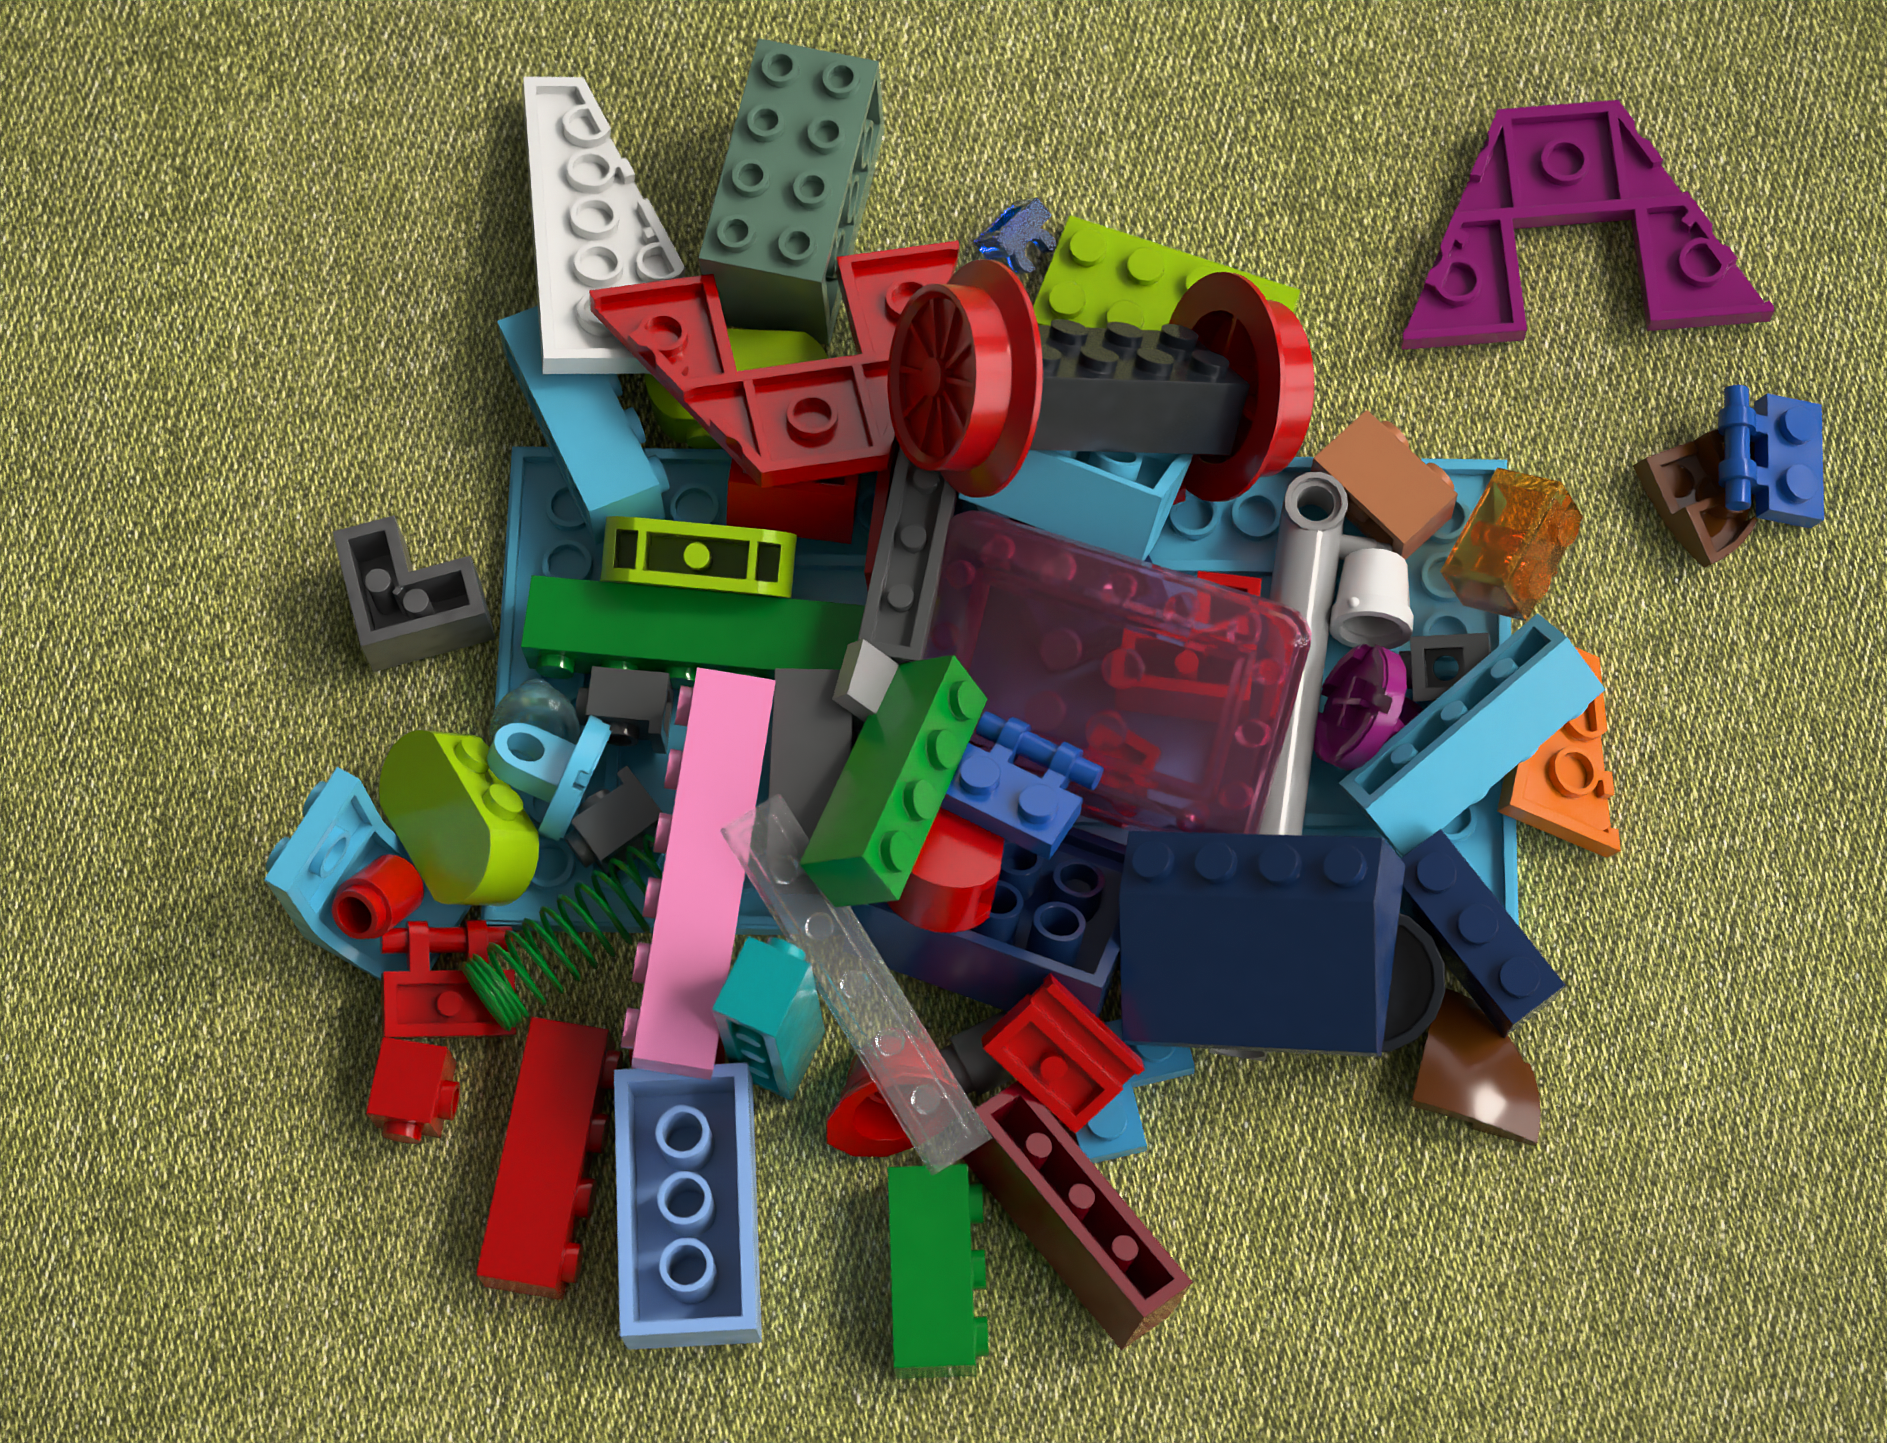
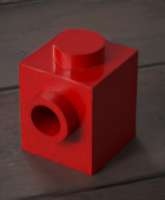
[366,1037,460,1144]

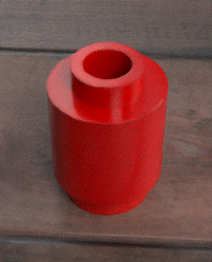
[332,854,424,939]

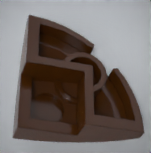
[1633,428,1757,568]
[1410,988,1541,1146]

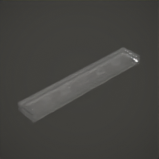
[720,793,992,1175]

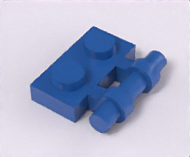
[1718,385,1824,529]
[940,711,1104,860]

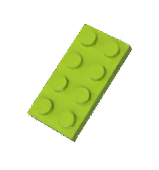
[1033,215,1301,331]

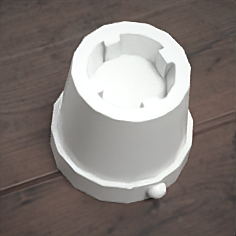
[1329,548,1414,650]

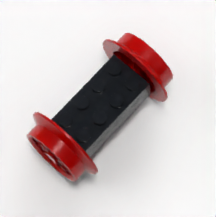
[887,259,1315,502]

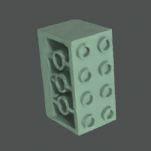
[699,38,885,346]

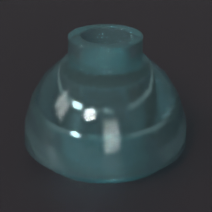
[490,679,580,761]

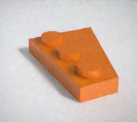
[1497,647,1621,858]

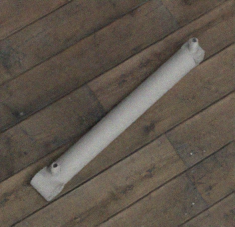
[1209,472,1392,1062]

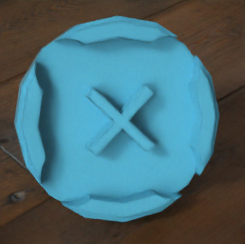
[487,715,612,841]

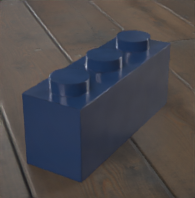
[1400,829,1566,1038]

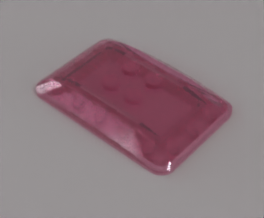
[923,510,1311,834]

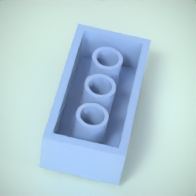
[614,1063,762,1350]

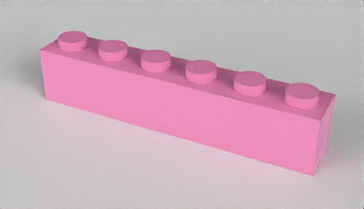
[621,667,776,1080]

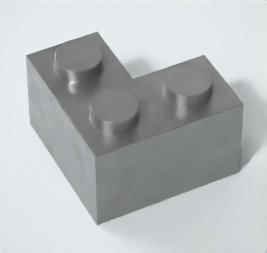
[333,515,496,672]

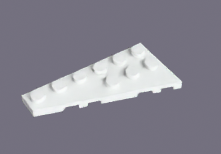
[522,77,685,374]

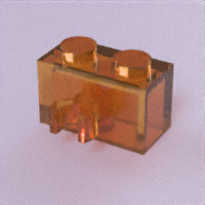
[1440,467,1583,622]

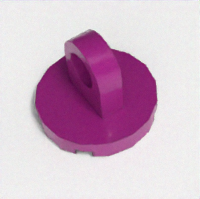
[1313,644,1424,771]

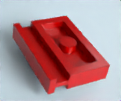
[981,973,1145,1134]

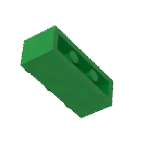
[887,1164,989,1379]

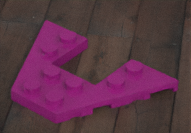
[1401,100,1774,350]

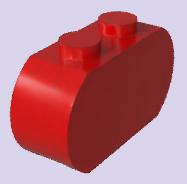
[887,807,1004,933]

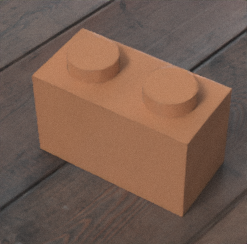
[1311,410,1458,560]

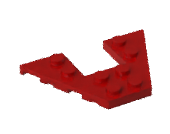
[589,240,959,488]

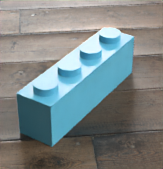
[497,306,670,545]
[1339,613,1606,857]

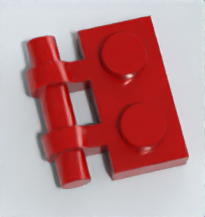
[380,920,516,1039]

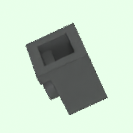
[1399,633,1491,702]
[575,666,674,754]
[564,766,663,878]

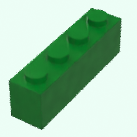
[799,655,987,908]

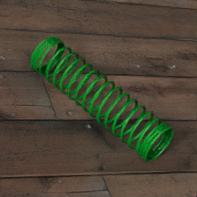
[461,807,767,1031]

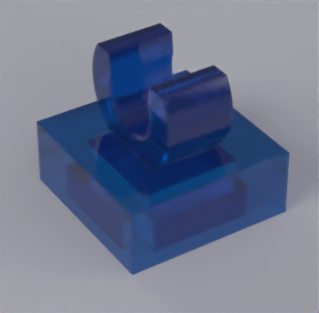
[973,197,1057,274]

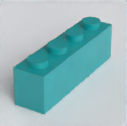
[712,936,825,1101]

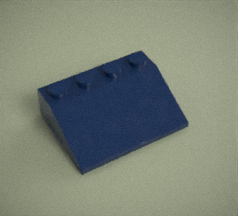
[841,826,1126,1017]
[1119,831,1405,1057]

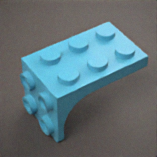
[264,767,472,981]

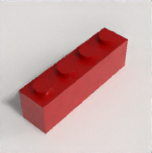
[476,1017,623,1300]

